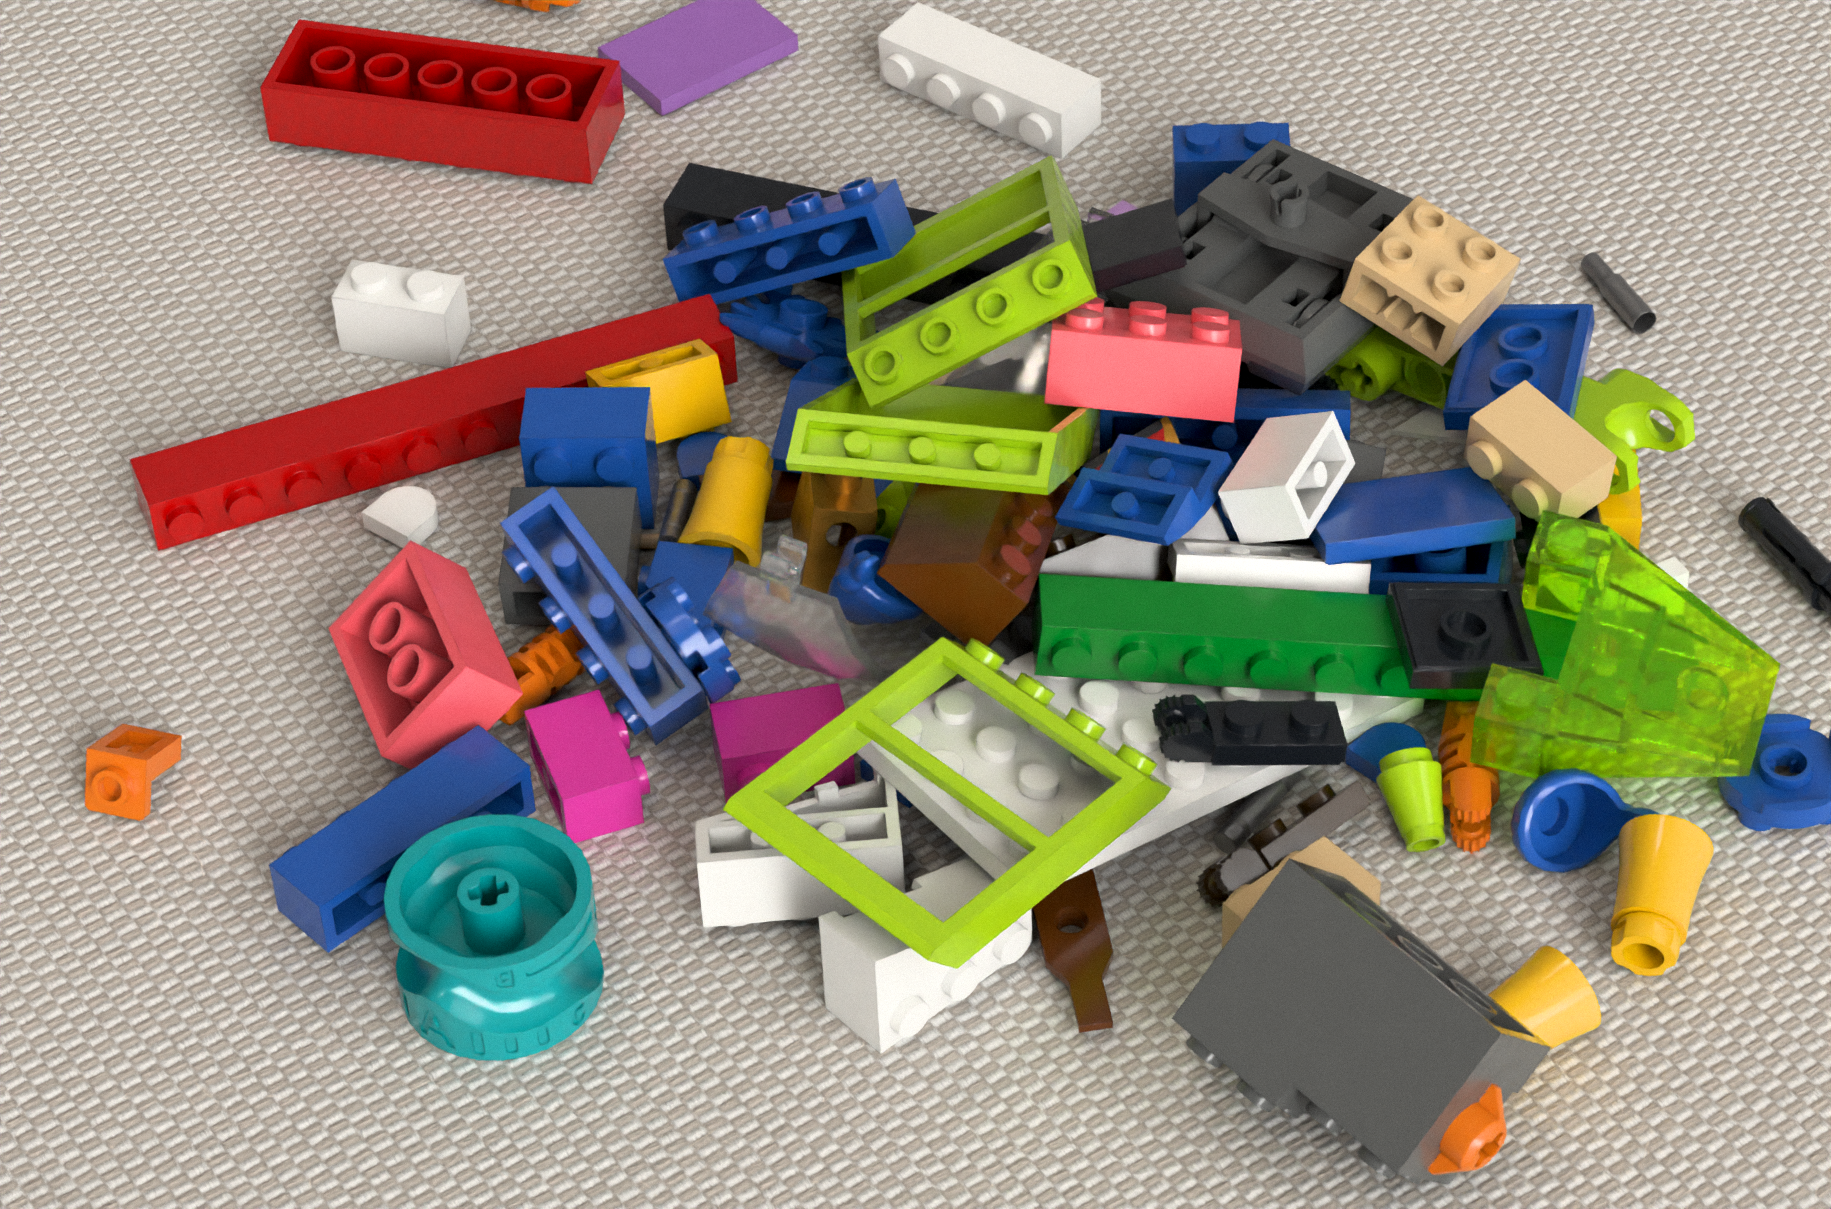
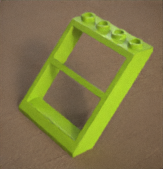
[841,155,1097,411]
[786,378,1099,495]
[723,637,1172,969]

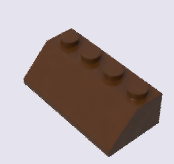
[877,482,1070,646]

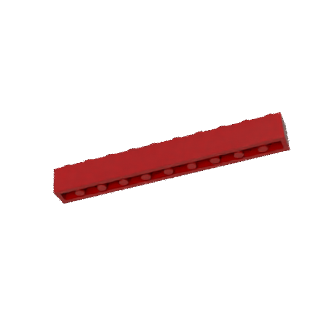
[129,294,738,551]

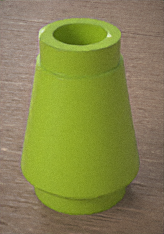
[1376,747,1446,852]

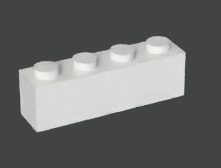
[878,2,1101,159]

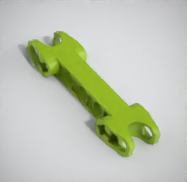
[1325,326,1695,495]

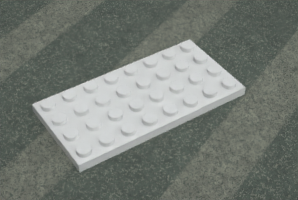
[856,651,1425,882]

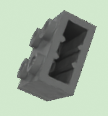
[498,486,642,625]

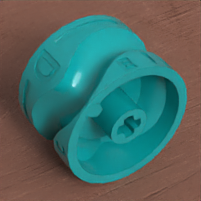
[384,814,604,1061]

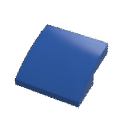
[1055,434,1235,546]

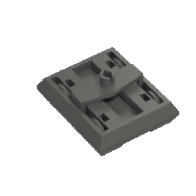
[1104,139,1413,395]

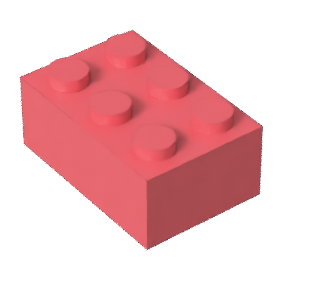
[1044,297,1242,423]
[328,540,523,770]

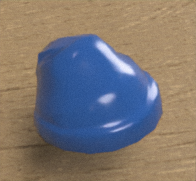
[827,534,923,625]
[1511,768,1660,873]

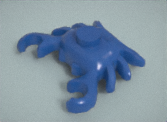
[719,285,880,369]

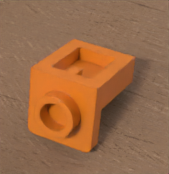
[85,724,182,821]

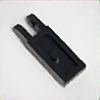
[1152,695,1348,766]

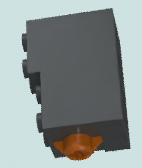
[1172,858,1552,1184]

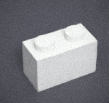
[331,259,471,368]
[1218,411,1355,544]

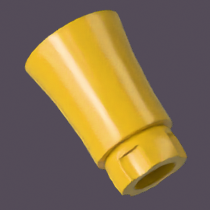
[677,436,774,583]
[1611,814,1714,976]
[1488,945,1601,1050]

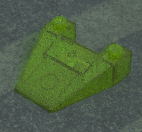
[1470,510,1781,779]

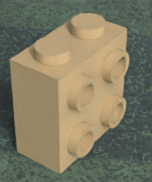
[1340,195,1521,366]

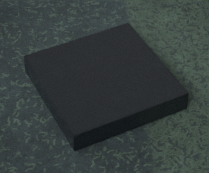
[1082,198,1187,293]
[1385,582,1544,690]

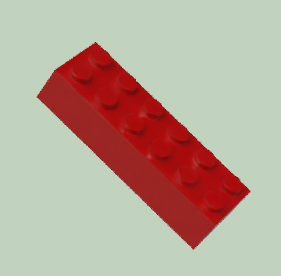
[260,19,625,184]

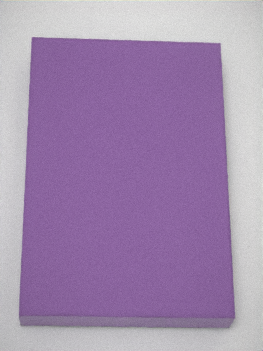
[598,0,799,116]

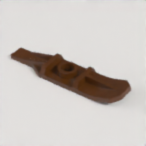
[1032,868,1113,1033]

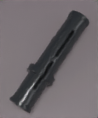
[1738,497,1831,616]

